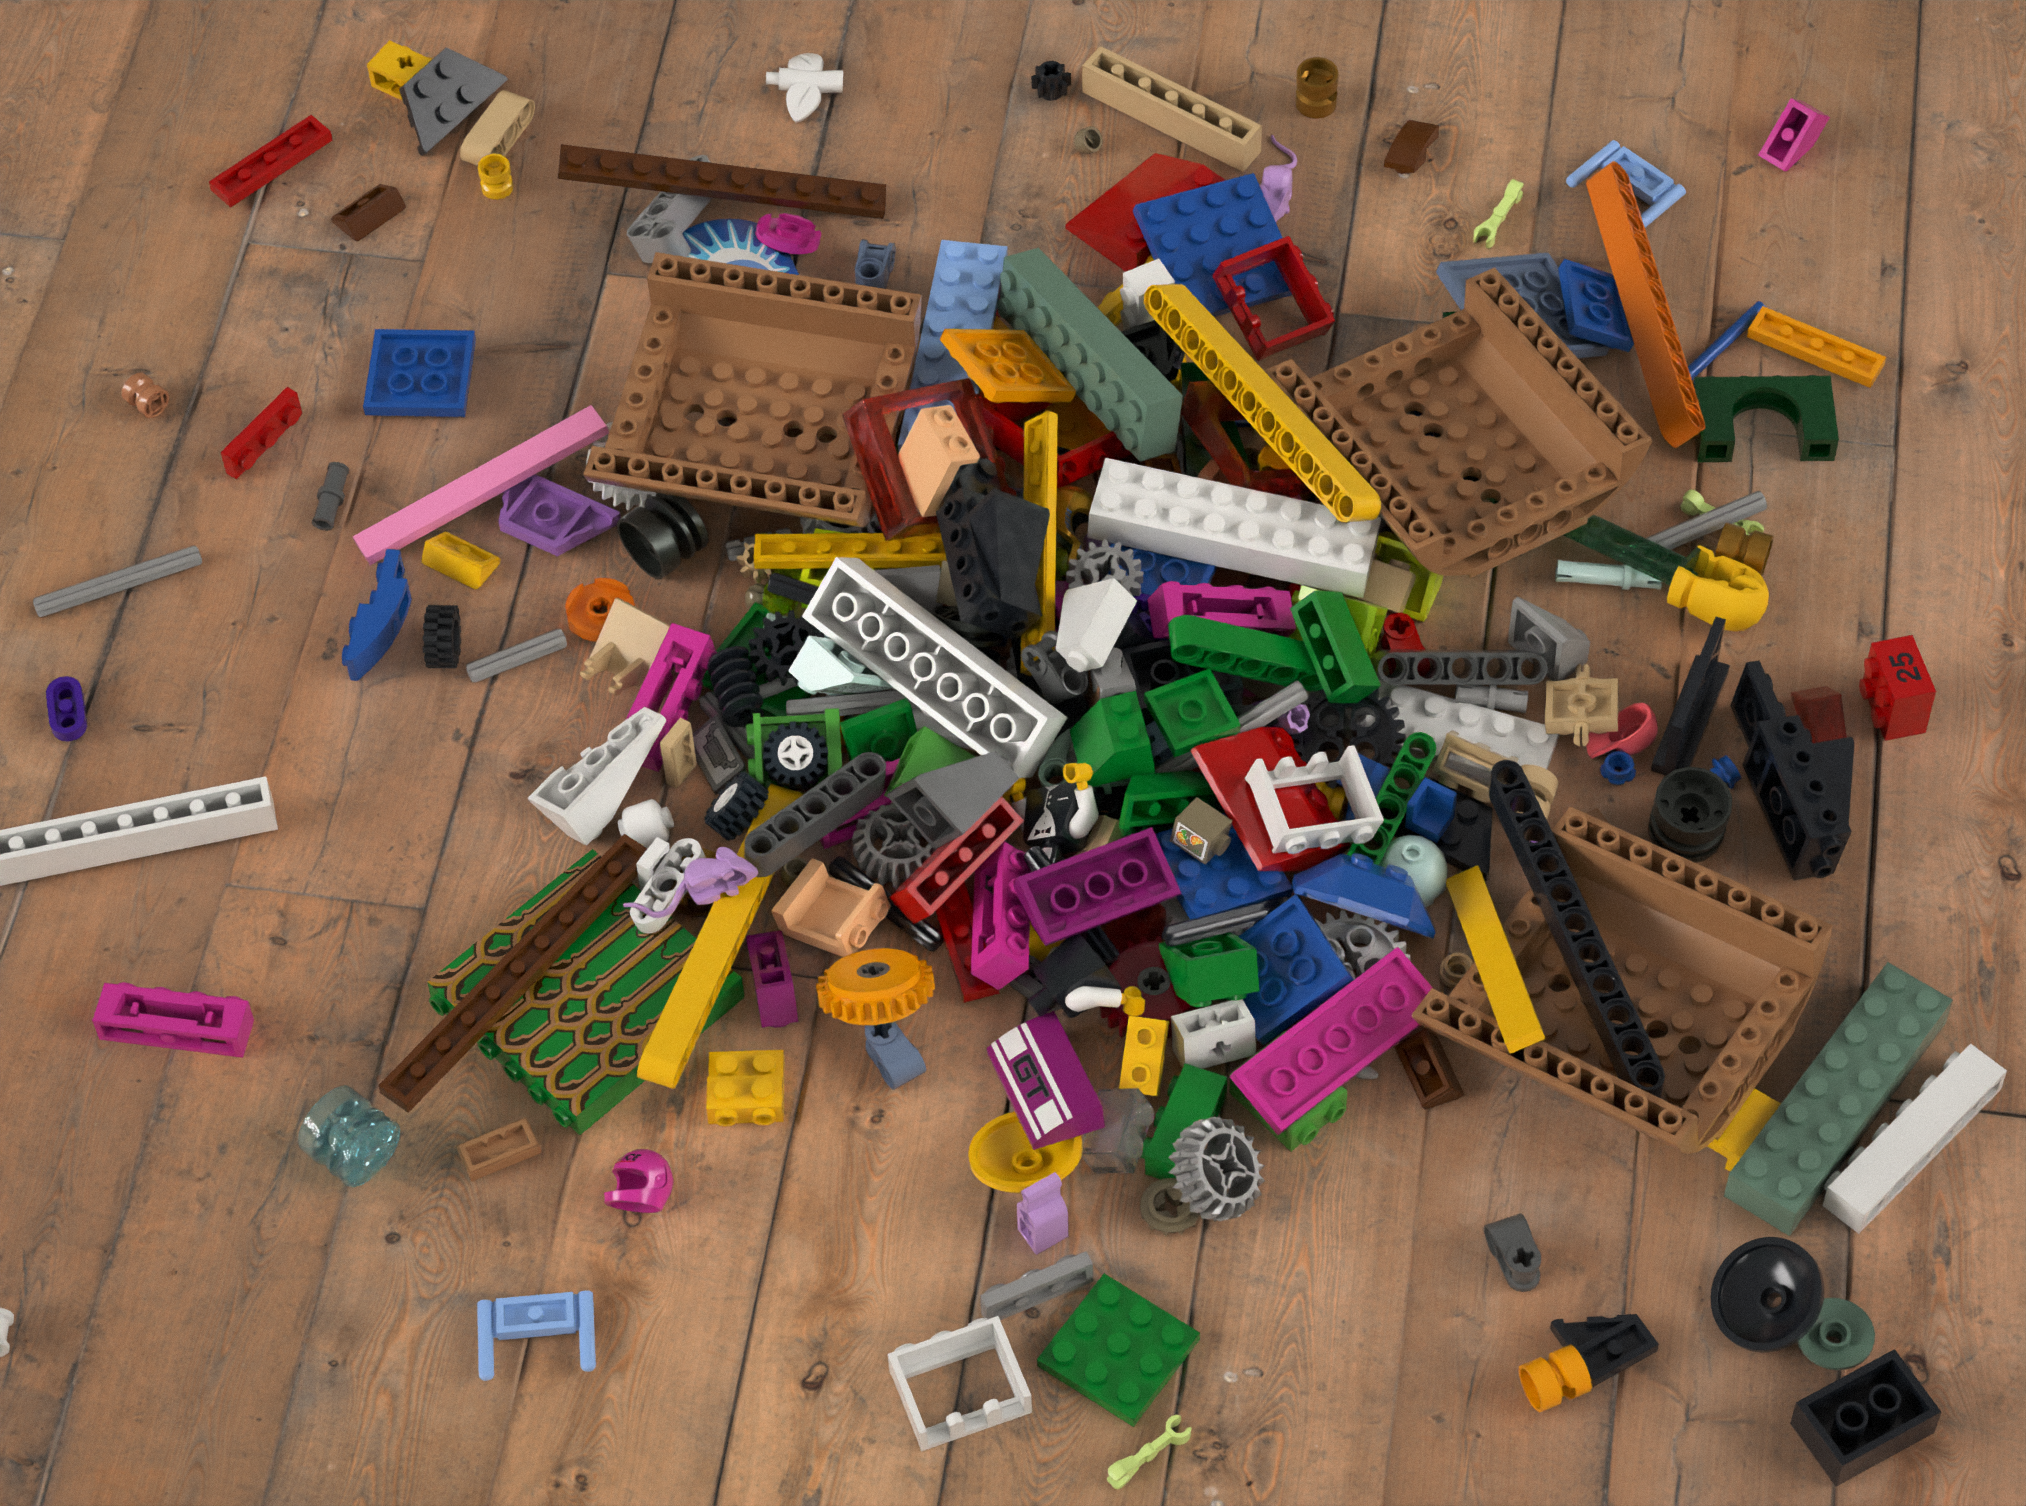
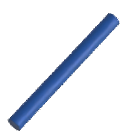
[1688,301,1766,380]

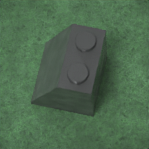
[887,751,1019,849]

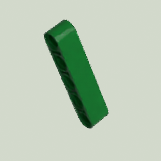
[1168,615,1323,692]
[1347,732,1436,865]

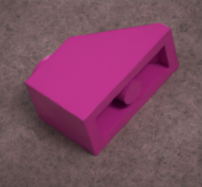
[1758,98,1830,172]

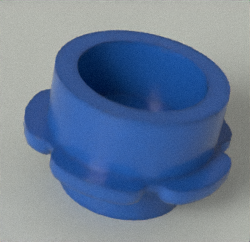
[1600,751,1636,785]
[1709,755,1742,789]

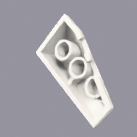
[528,707,666,846]

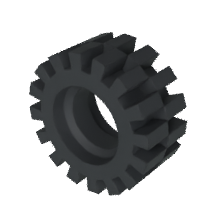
[423,605,461,669]

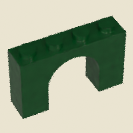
[1693,375,1839,462]

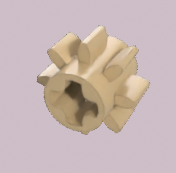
[736,543,775,584]

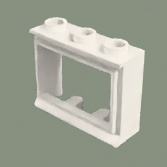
[1245,745,1384,854]
[888,1316,1032,1451]

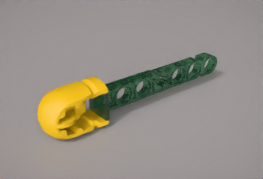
[1486,498,1769,632]

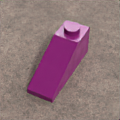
[746,930,799,1028]

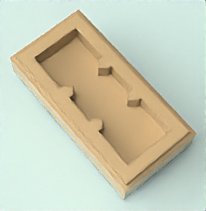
[660,717,697,789]

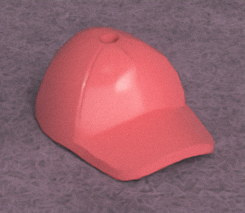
[1586,703,1658,759]

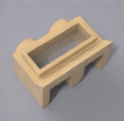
[1432,730,1519,803]

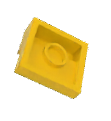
[706,1050,784,1127]

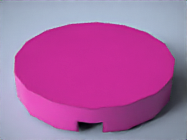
[755,213,822,254]

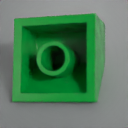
[1069,691,1155,787]
[1159,932,1259,1007]

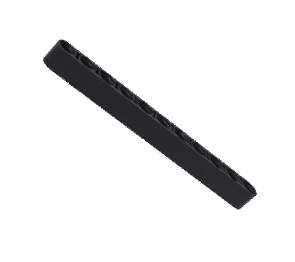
[1489,760,1665,1098]

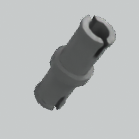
[312,462,350,531]

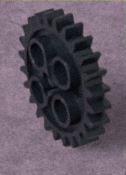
[1290,688,1407,789]

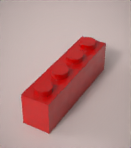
[889,796,1024,924]

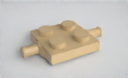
[1545,664,1619,746]

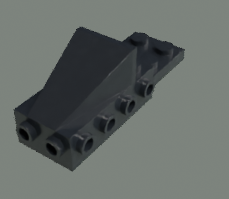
[936,458,1050,640]
[1730,660,1855,881]

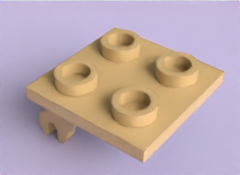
[580,598,670,696]

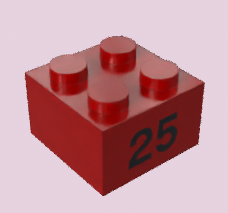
[1859,635,1936,741]

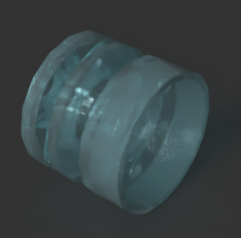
[297,1085,401,1188]

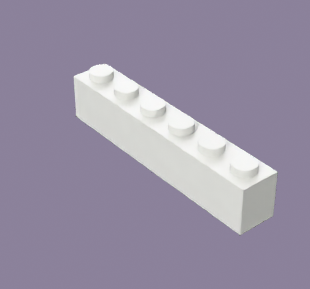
[1822,1044,2007,1234]

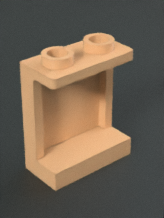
[893,405,980,517]
[771,858,891,957]

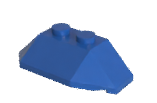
[1292,853,1436,939]

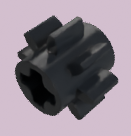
[1031,61,1071,101]

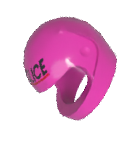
[604,1149,674,1213]

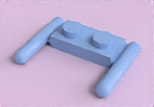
[1566,140,1686,228]
[477,1291,596,1381]

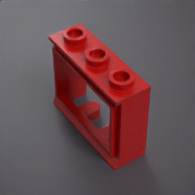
[1212,236,1335,362]

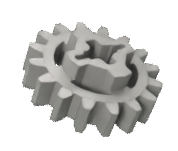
[1066,539,1143,596]

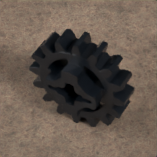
[749,610,825,686]

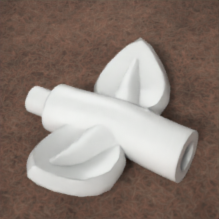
[766,53,843,123]

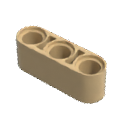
[460,90,535,166]

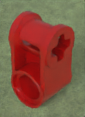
[1381,612,1430,676]

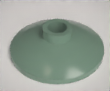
[1797,1298,1875,1370]

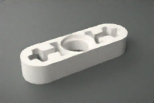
[630,838,706,934]

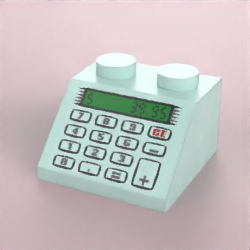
[789,636,894,696]

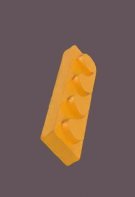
[1747,306,1886,388]

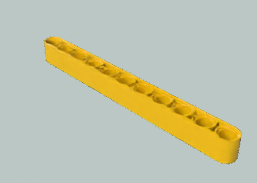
[1144,284,1381,523]
[637,783,804,1089]

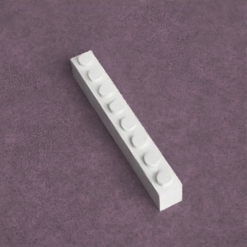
[0,776,278,886]

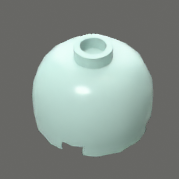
[1379,835,1448,907]

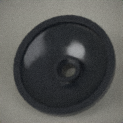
[1710,1237,1824,1353]

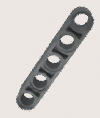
[1371,649,1548,685]
[744,752,886,877]

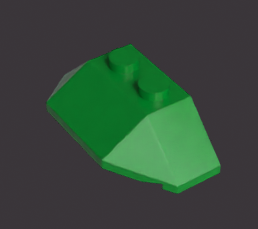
[1118,770,1225,837]

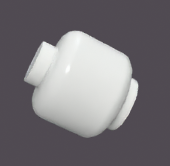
[618,799,674,849]

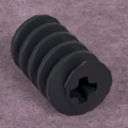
[707,646,764,727]

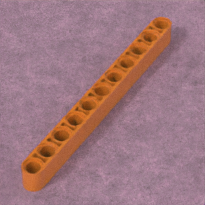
[1586,161,1706,448]

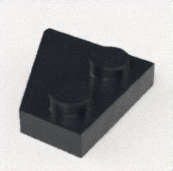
[1550,1314,1659,1388]

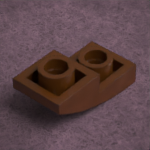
[1384,120,1439,174]

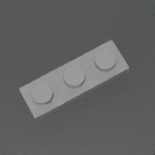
[980,1251,1093,1320]

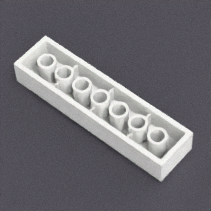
[1087,458,1381,598]
[802,557,1068,778]

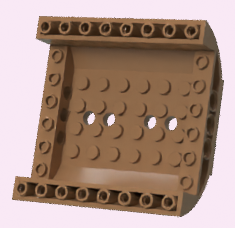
[583,252,922,527]
[1264,267,1652,578]
[1412,806,1833,1155]

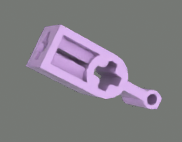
[1017,1172,1069,1255]

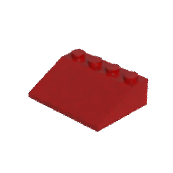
[1065,153,1225,272]
[1190,727,1351,871]

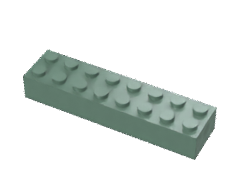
[997,248,1183,461]
[1724,962,1953,1236]

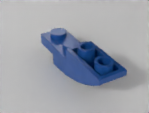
[342,549,412,681]

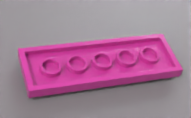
[1230,947,1433,1135]

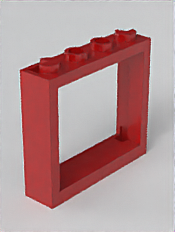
[974,398,1132,488]

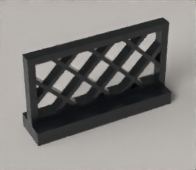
[1651,617,1730,776]

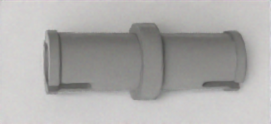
[1454,685,1528,714]

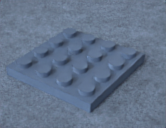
[1436,253,1610,358]

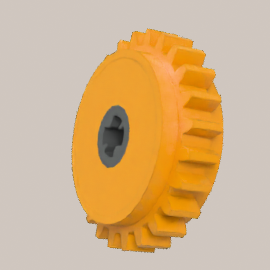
[816,948,935,1025]

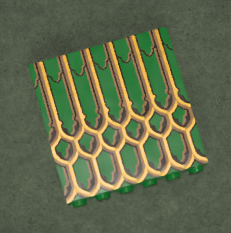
[427,849,745,1135]

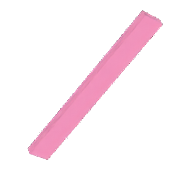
[353,405,609,565]

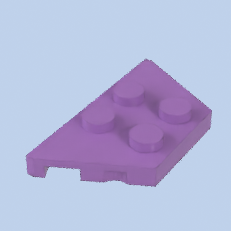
[499,474,621,556]

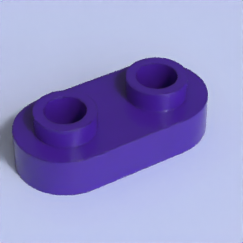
[46,676,87,741]

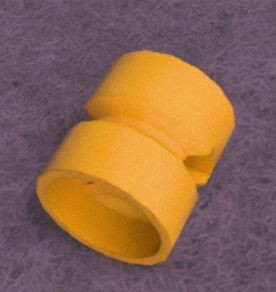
[1518,1344,1592,1413]

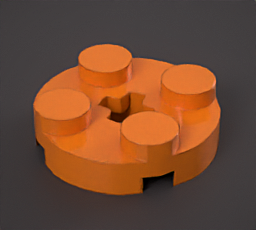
[565,578,635,642]

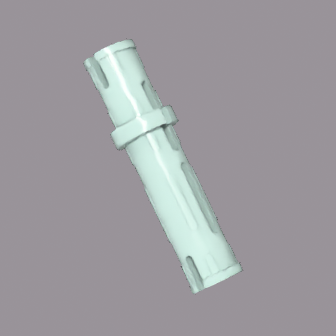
[1555,560,1663,590]

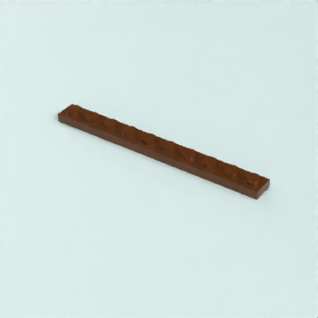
[558,144,886,219]
[378,834,647,1113]

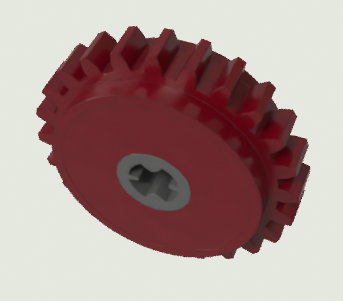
[1100,936,1210,1045]

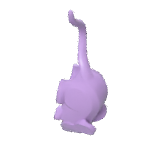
[1259,135,1297,222]
[623,847,759,918]

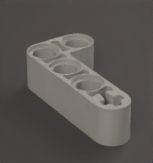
[627,155,712,263]

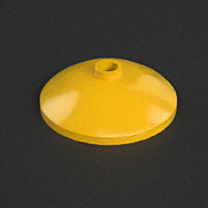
[968,1111,1083,1193]

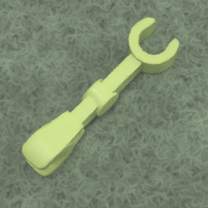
[1473,179,1524,248]
[1680,489,1764,535]
[1107,1415,1192,1489]

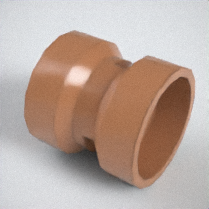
[121,373,169,418]

